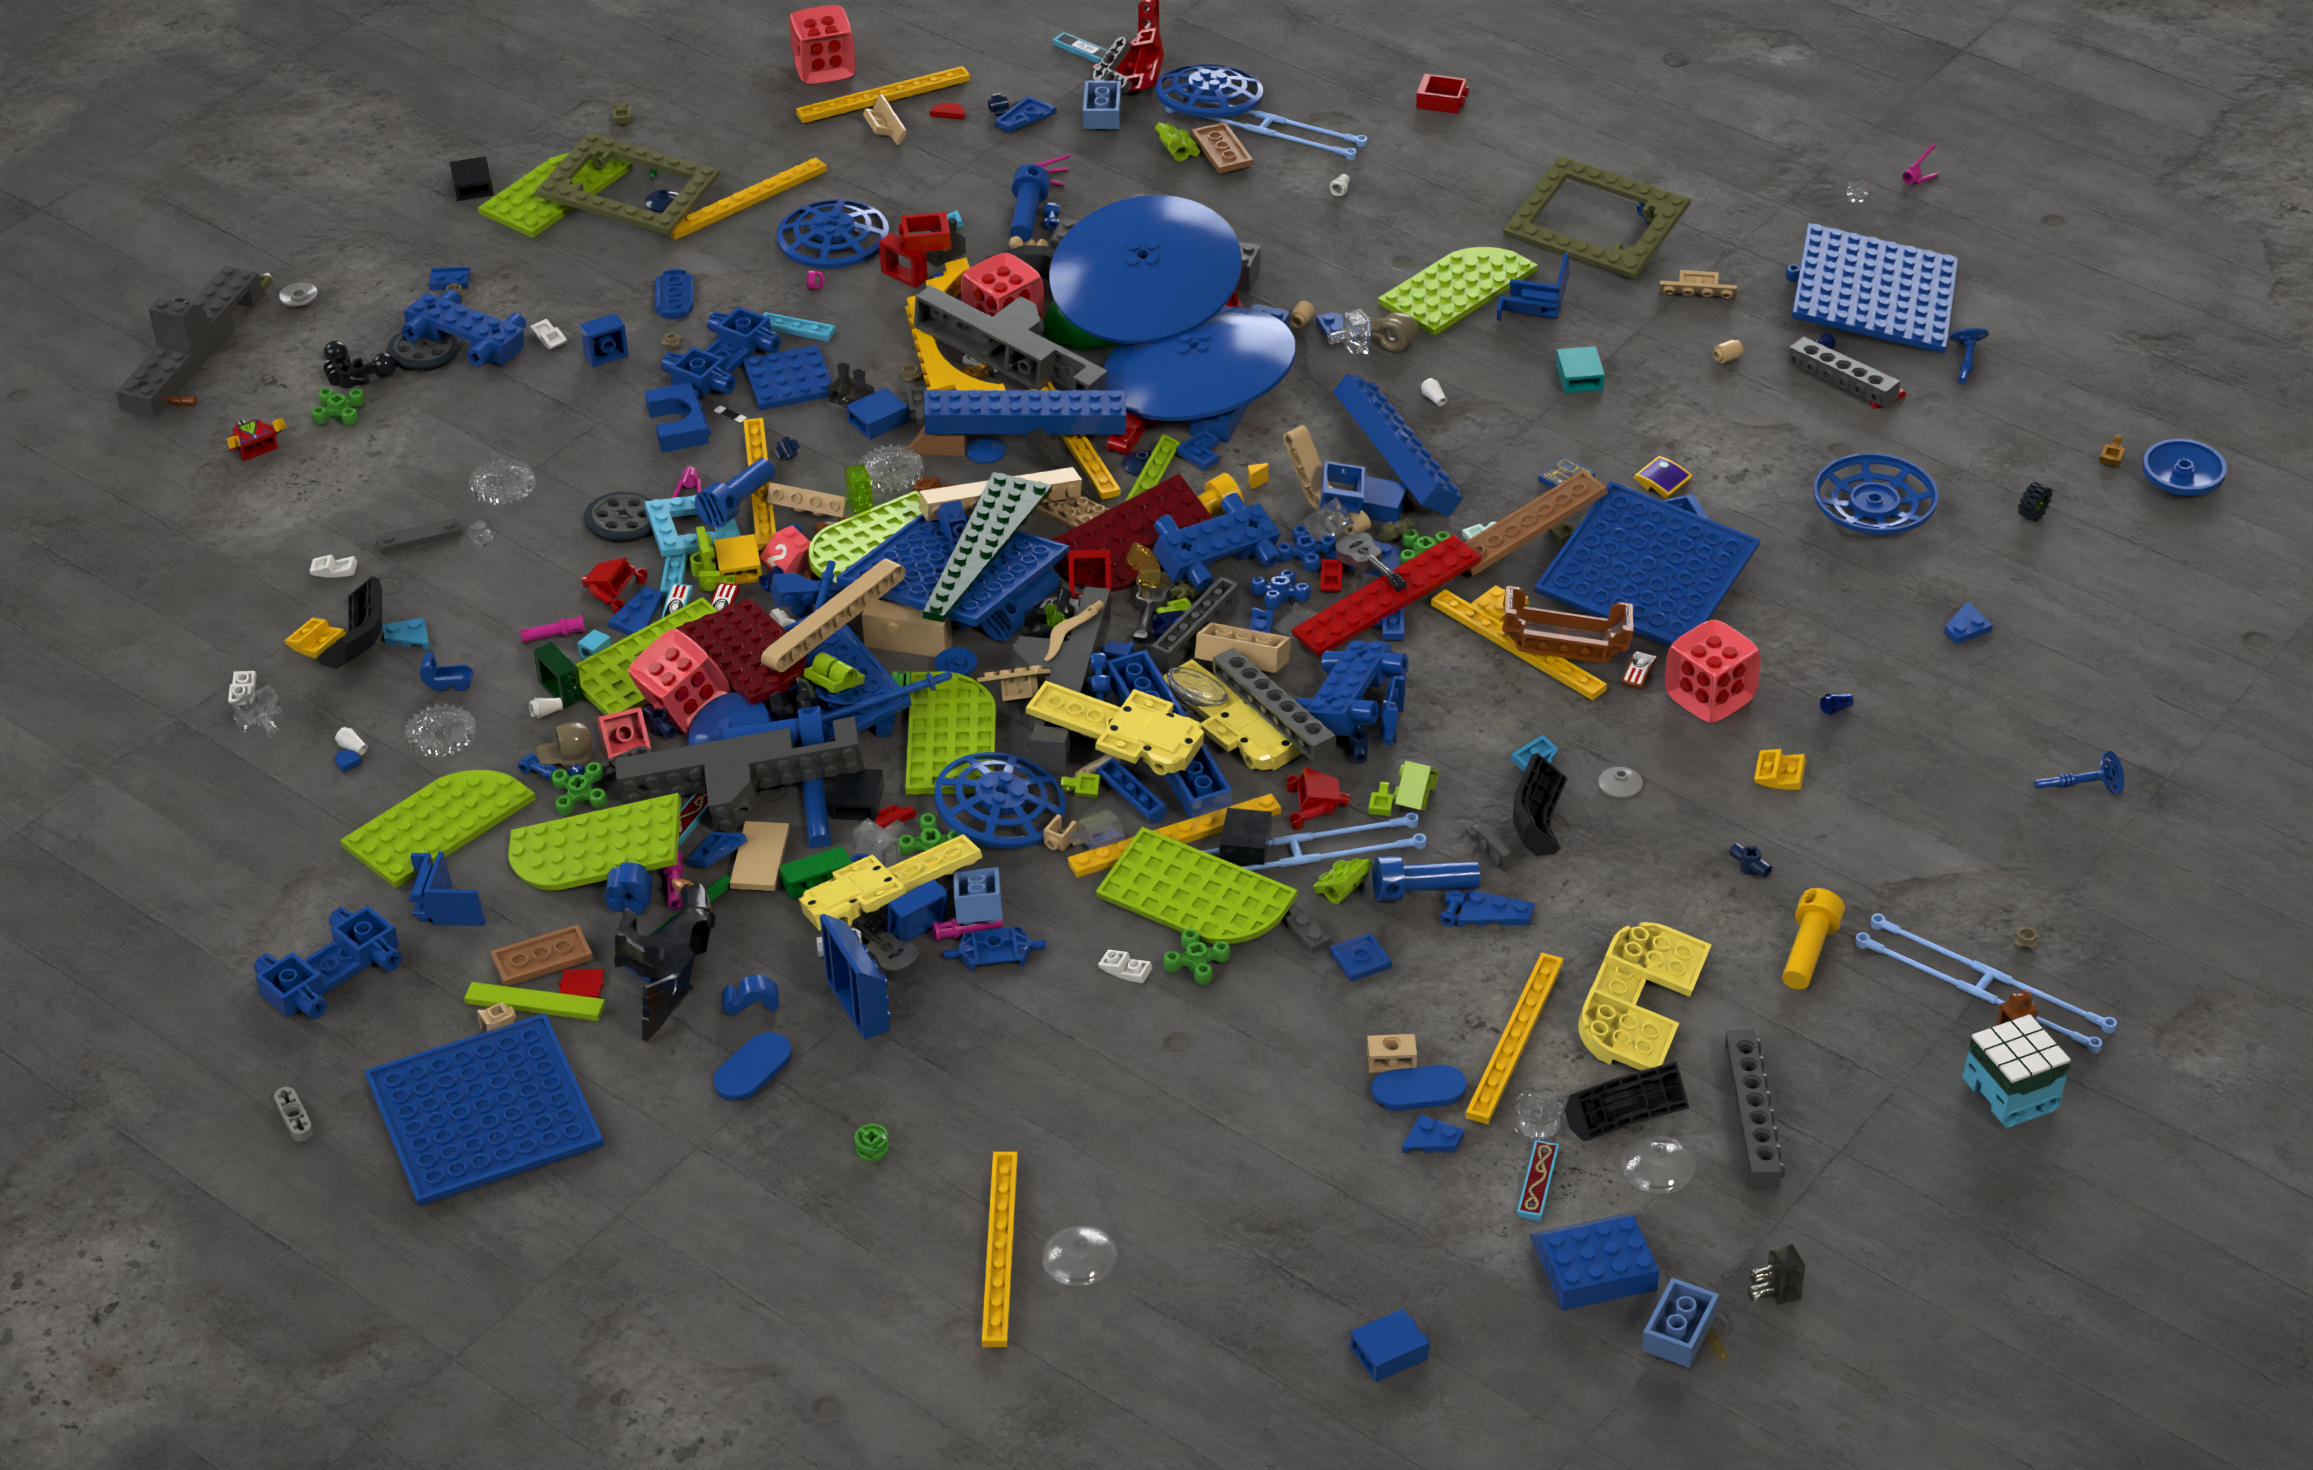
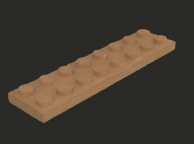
[1464,470,1608,576]

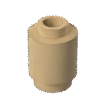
[1290,301,1315,329]
[1713,340,1743,364]

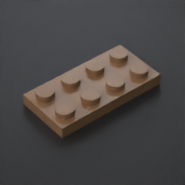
[1192,122,1253,174]
[490,924,593,987]

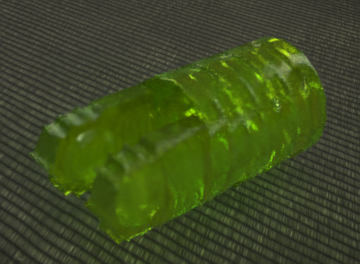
[1045,603,1069,635]

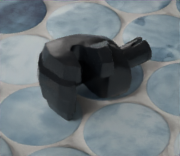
[1033,588,1075,641]
[766,677,819,720]

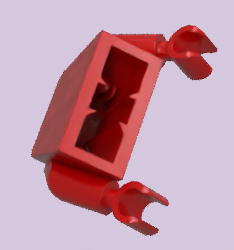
[581,557,648,615]
[1286,767,1350,830]

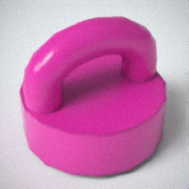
[807,270,825,290]

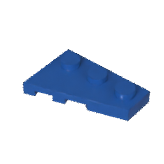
[995,96,1057,132]
[608,586,663,636]
[1457,890,1535,927]

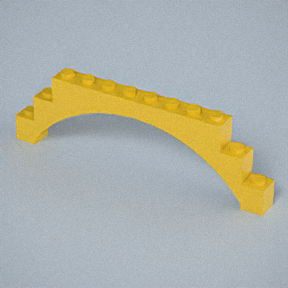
[905,257,1005,390]

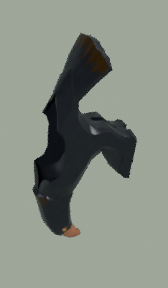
[614,879,716,1043]

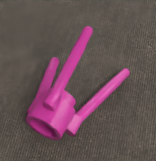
[1902,144,1939,185]
[1034,154,1071,186]
[672,466,702,498]

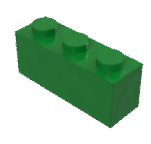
[779,846,852,899]

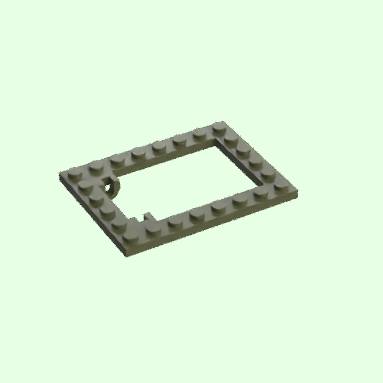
[536,132,720,236]
[1503,156,1691,279]

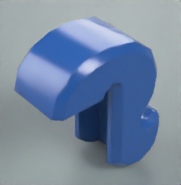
[419,651,473,691]
[722,975,779,1015]

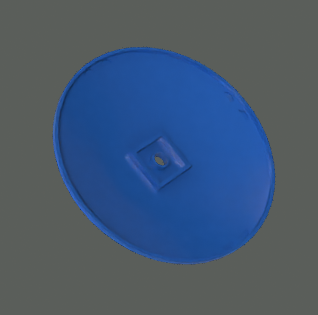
[1049,195,1242,344]
[1103,307,1296,421]

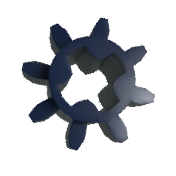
[988,92,1009,116]
[774,436,800,461]

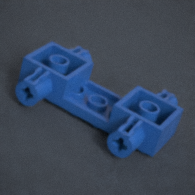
[402,289,526,367]
[661,307,781,398]
[1152,493,1281,592]
[1294,640,1409,736]
[254,905,402,1020]

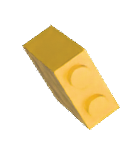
[714,534,762,585]

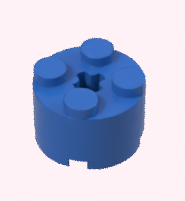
[605,862,653,915]

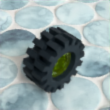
[2018,481,2053,522]

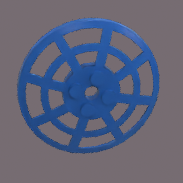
[1156,64,1263,118]
[777,199,889,269]
[1813,453,1938,535]
[934,752,1066,849]

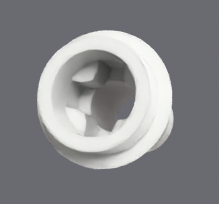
[1330,174,1350,196]
[1421,378,1447,407]
[529,698,563,719]
[335,727,368,756]

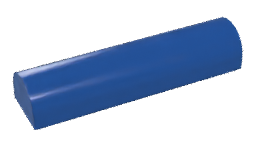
[1096,758,1167,824]
[802,778,832,848]

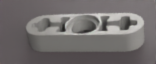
[274,1087,313,1142]

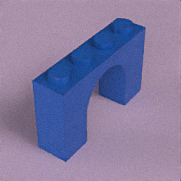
[644,382,711,453]

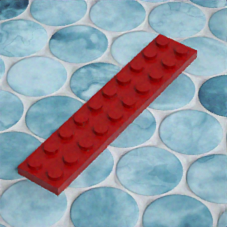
[1292,535,1481,658]

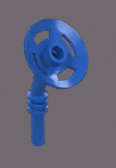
[1949,328,1989,385]
[2034,751,2124,795]

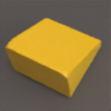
[1248,463,1268,489]

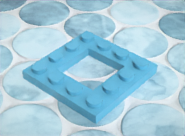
[645,495,741,557]

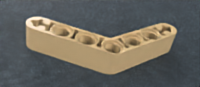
[1283,425,1371,535]

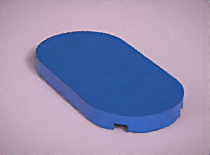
[655,269,694,319]
[713,1033,791,1101]
[1372,1065,1467,1111]

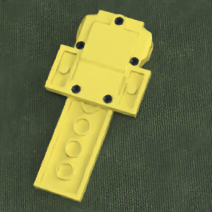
[1162,659,1302,771]
[1026,681,1204,775]
[799,834,983,931]

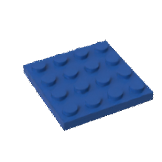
[743,345,836,411]

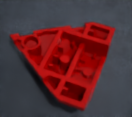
[1092,27,1164,92]

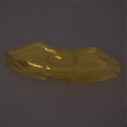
[1126,542,1161,588]

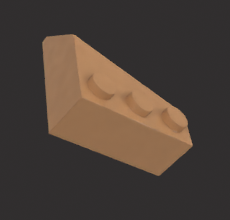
[905,425,968,456]

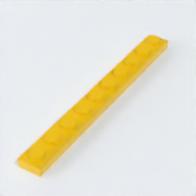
[796,66,970,123]
[670,157,827,240]
[1029,381,1120,500]
[743,418,776,550]
[1431,589,1607,701]
[1068,793,1281,878]
[1466,952,1563,1125]
[982,1152,1018,1347]

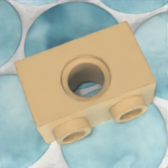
[1367,1034,1417,1073]

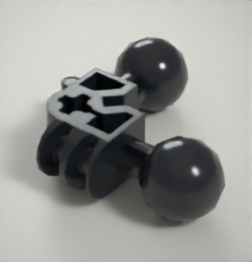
[323,340,396,389]

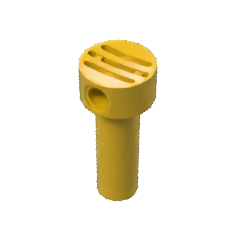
[1197,473,1244,516]
[1782,888,1845,990]

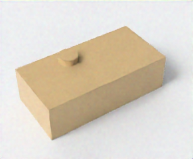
[862,600,953,657]
[1195,622,1291,673]

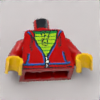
[226,418,287,461]

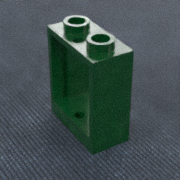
[533,641,583,709]

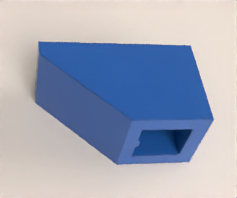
[936,500,967,544]

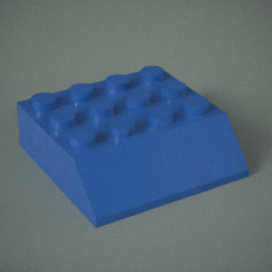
[820,914,891,1040]
[1530,1214,1659,1311]

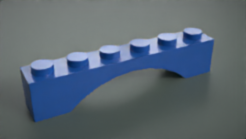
[770,573,884,607]

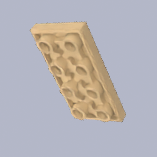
[1035,496,1110,529]
[730,821,790,891]

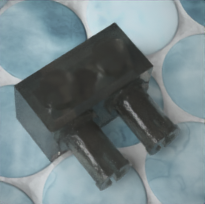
[926,218,966,268]
[828,363,875,408]
[1748,1244,1806,1305]

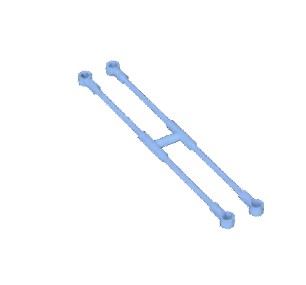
[1165,88,1367,160]
[1203,813,1426,871]
[1855,914,2117,1053]

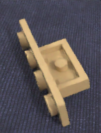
[863,94,906,145]
[1659,270,1737,299]
[767,483,846,517]
[977,665,1051,701]

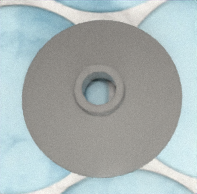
[279,282,318,307]
[1598,767,1643,799]

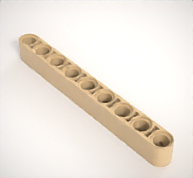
[761,559,906,672]

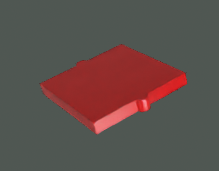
[559,969,604,999]

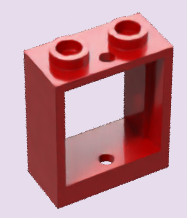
[1416,74,1469,114]
[898,212,951,253]
[879,233,928,288]
[1068,549,1112,603]

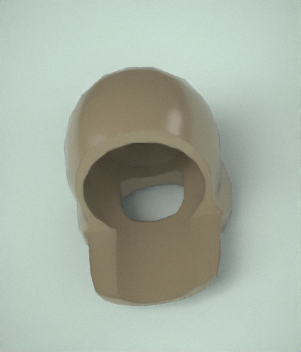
[1365,312,1418,352]
[537,722,593,768]

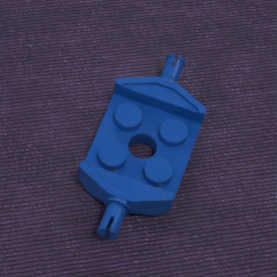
[1380,675,1407,745]
[944,926,1046,972]

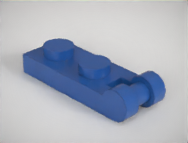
[1249,608,1274,633]

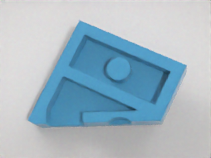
[382,618,430,650]
[1510,734,1558,772]

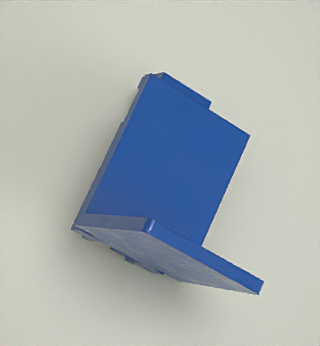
[1496,252,1569,321]
[409,851,486,926]

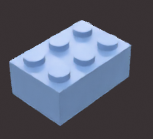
[1083,81,1122,130]
[954,867,1003,925]
[1642,1278,1719,1368]

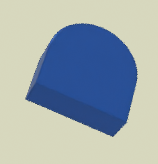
[335,750,362,773]

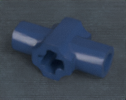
[642,705,678,739]
[1348,725,1368,763]
[1729,843,1772,878]

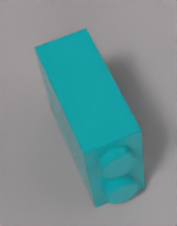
[1556,346,1605,394]

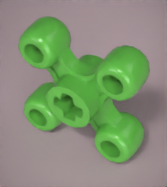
[311,388,365,426]
[1400,529,1450,565]
[552,762,608,816]
[897,813,960,855]
[1163,929,1230,985]

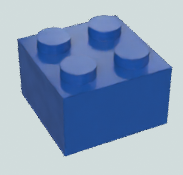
[580,313,629,368]

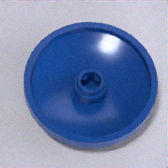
[2142,439,2227,496]
[689,692,772,746]

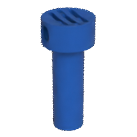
[1010,164,1051,242]
[695,458,776,528]
[981,569,1060,641]
[723,706,825,747]
[1372,856,1480,902]

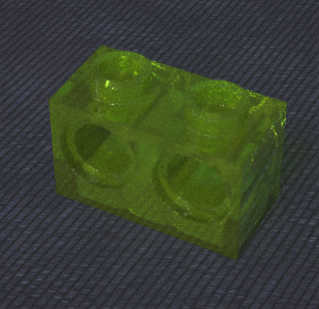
[844,463,874,514]

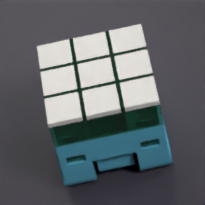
[1962,1014,2071,1128]

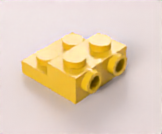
[1470,585,1529,623]

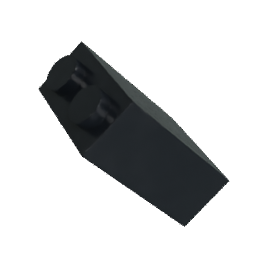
[450,156,494,201]
[831,769,884,822]
[1220,808,1272,865]

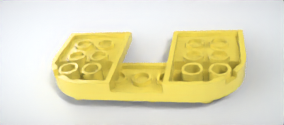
[1578,922,1711,1070]

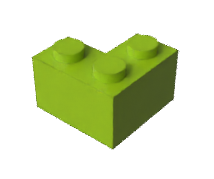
[1394,760,1440,811]

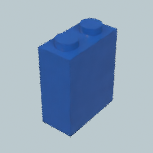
[846,388,909,440]
[1353,476,1408,522]
[1350,1309,1430,1383]

